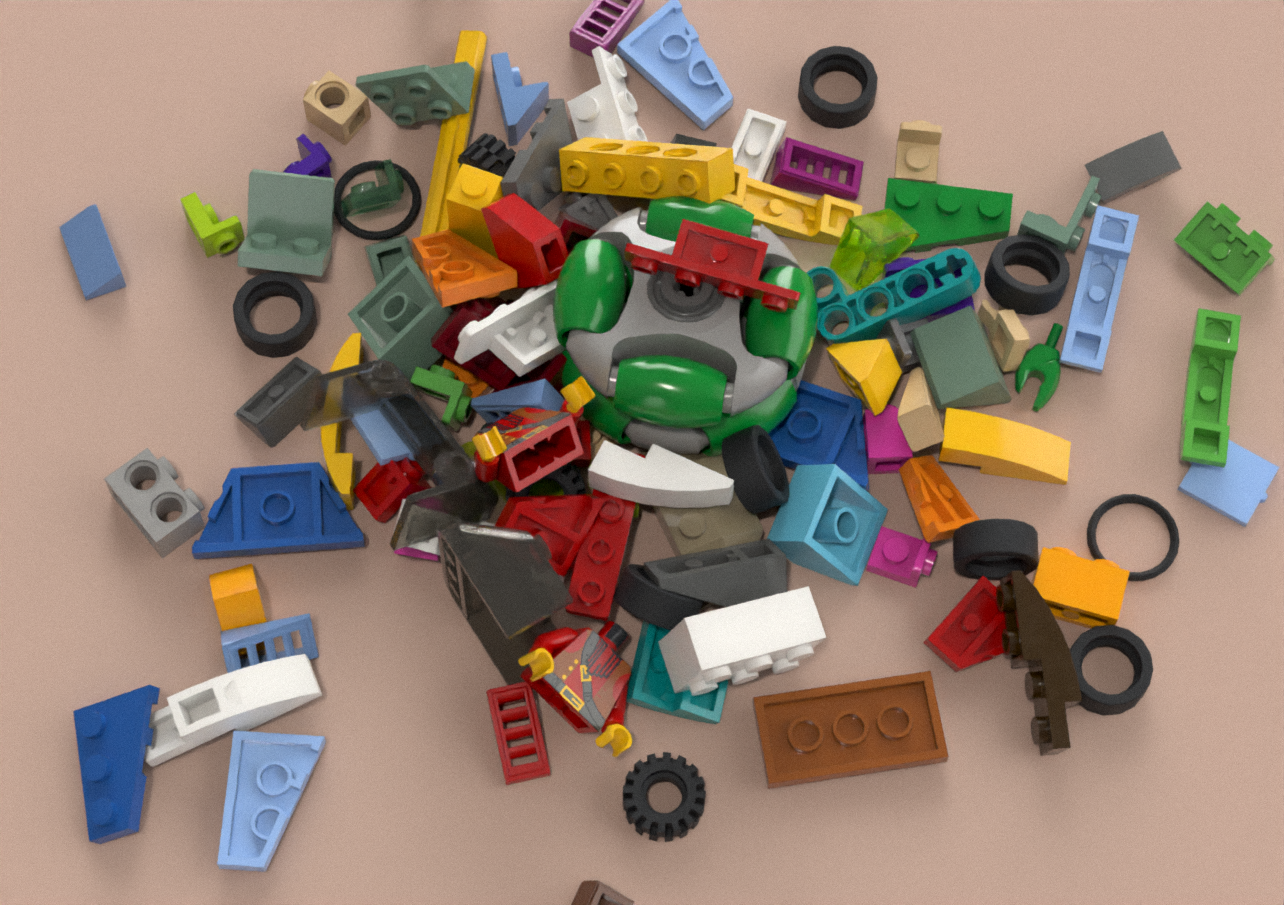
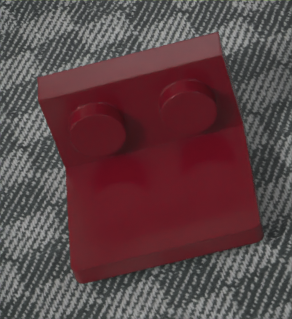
[431,296,516,391]

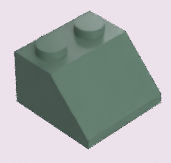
[348,255,457,385]

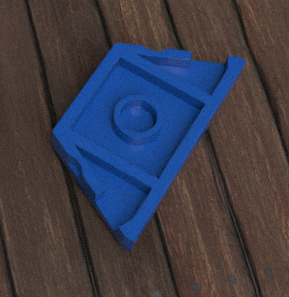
[768,380,869,492]
[192,462,365,559]

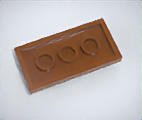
[752,671,949,789]

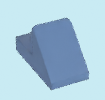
[491,52,549,146]

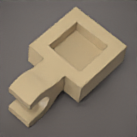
[978,300,1030,372]

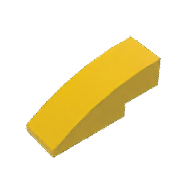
[938,407,1071,485]

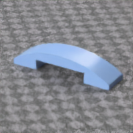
[1059,205,1139,373]

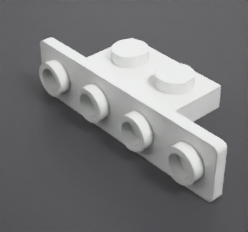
[567,46,654,201]
[454,278,566,377]

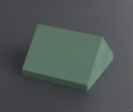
[910,305,1012,409]

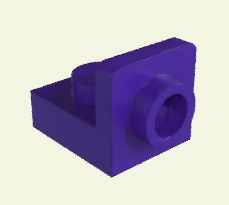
[283,134,332,178]

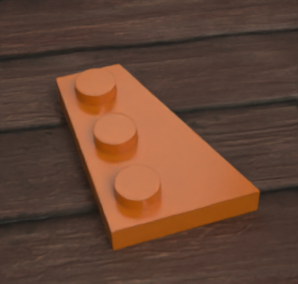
[412,229,517,308]

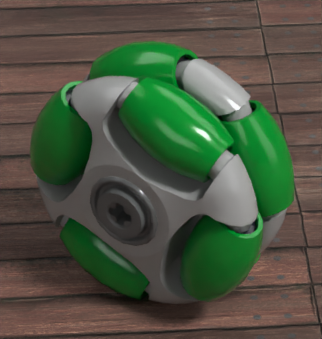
[553,196,818,457]

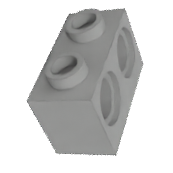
[104,448,205,559]

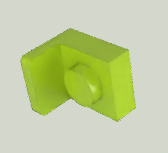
[180,192,245,258]

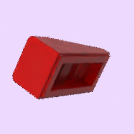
[486,682,551,785]

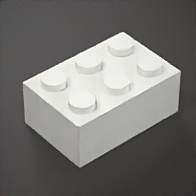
[658,586,826,696]

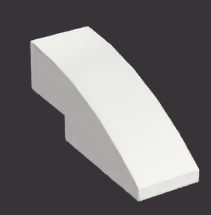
[588,440,734,508]

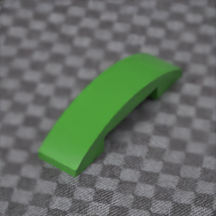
[1180,308,1241,468]

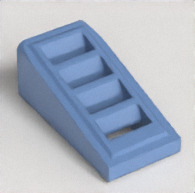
[471,378,564,423]
[221,613,319,673]

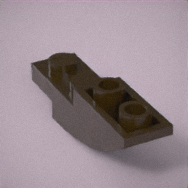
[996,570,1082,756]

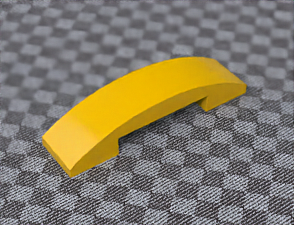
[718,164,863,246]
[320,333,364,510]

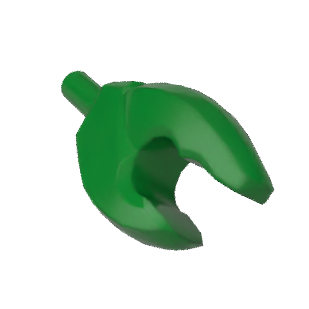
[1014,323,1063,412]

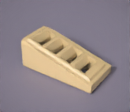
[897,367,945,451]

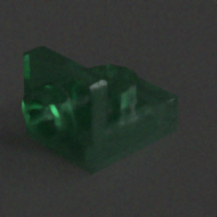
[341,159,404,218]

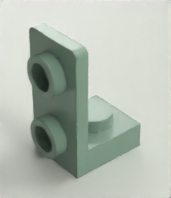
[1017,175,1102,256]

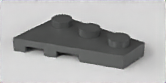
[500,98,572,211]

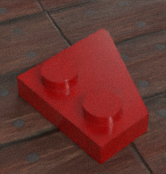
[488,494,604,577]

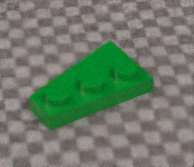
[878,178,1013,259]

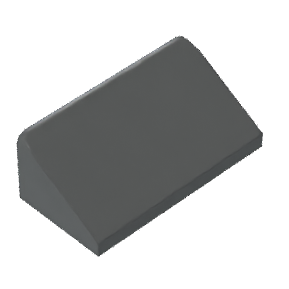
[234,357,326,447]

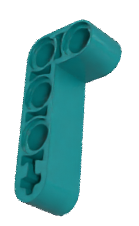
[807,248,981,345]

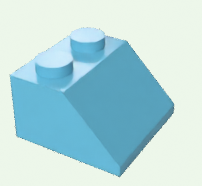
[767,464,888,586]

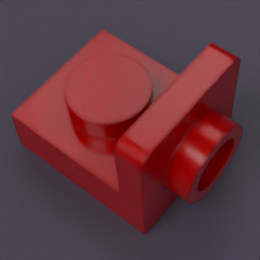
[353,457,432,523]

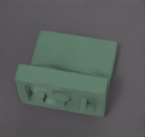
[356,61,475,125]
[238,169,335,276]

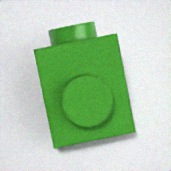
[410,365,473,431]

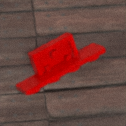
[624,219,801,312]
[565,453,645,621]

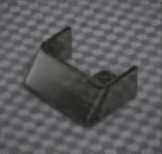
[300,360,499,551]
[437,521,573,685]

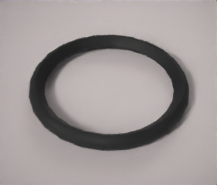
[334,160,421,240]
[1087,494,1180,581]

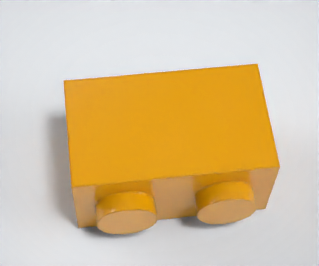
[1031,547,1130,629]

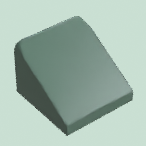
[364,235,413,286]

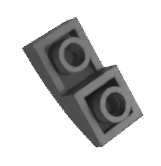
[1085,131,1182,204]

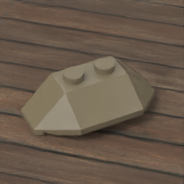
[638,450,763,610]

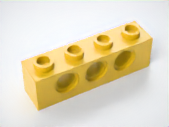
[559,137,735,204]

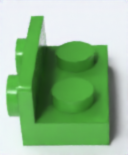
[1174,201,1276,296]

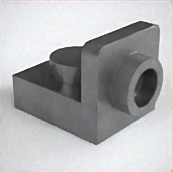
[558,191,618,229]

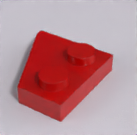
[923,576,1006,673]

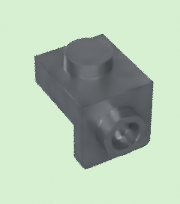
[877,318,928,373]

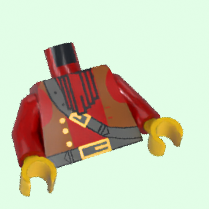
[471,376,595,492]
[518,621,632,758]

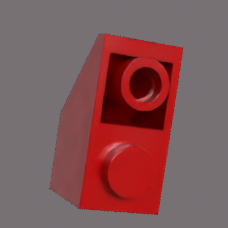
[481,193,569,290]

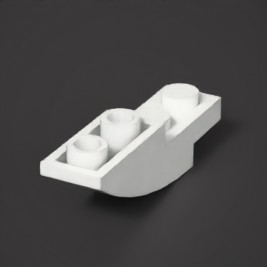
[144,654,322,767]

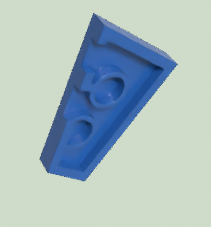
[73,685,160,844]

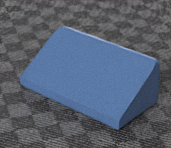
[59,204,127,301]

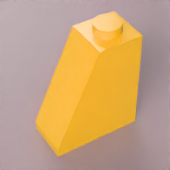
[446,163,503,259]

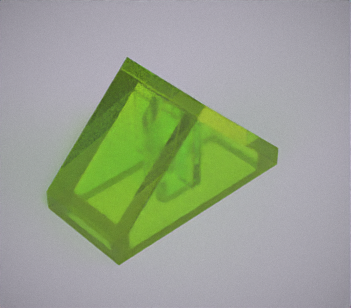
[829,208,919,292]

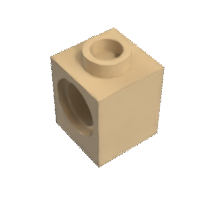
[303,70,371,146]

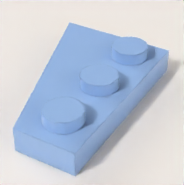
[617,0,733,131]
[217,731,326,872]

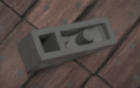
[644,539,787,607]

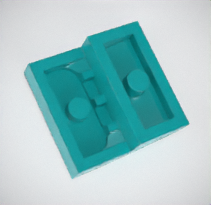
[626,620,729,725]

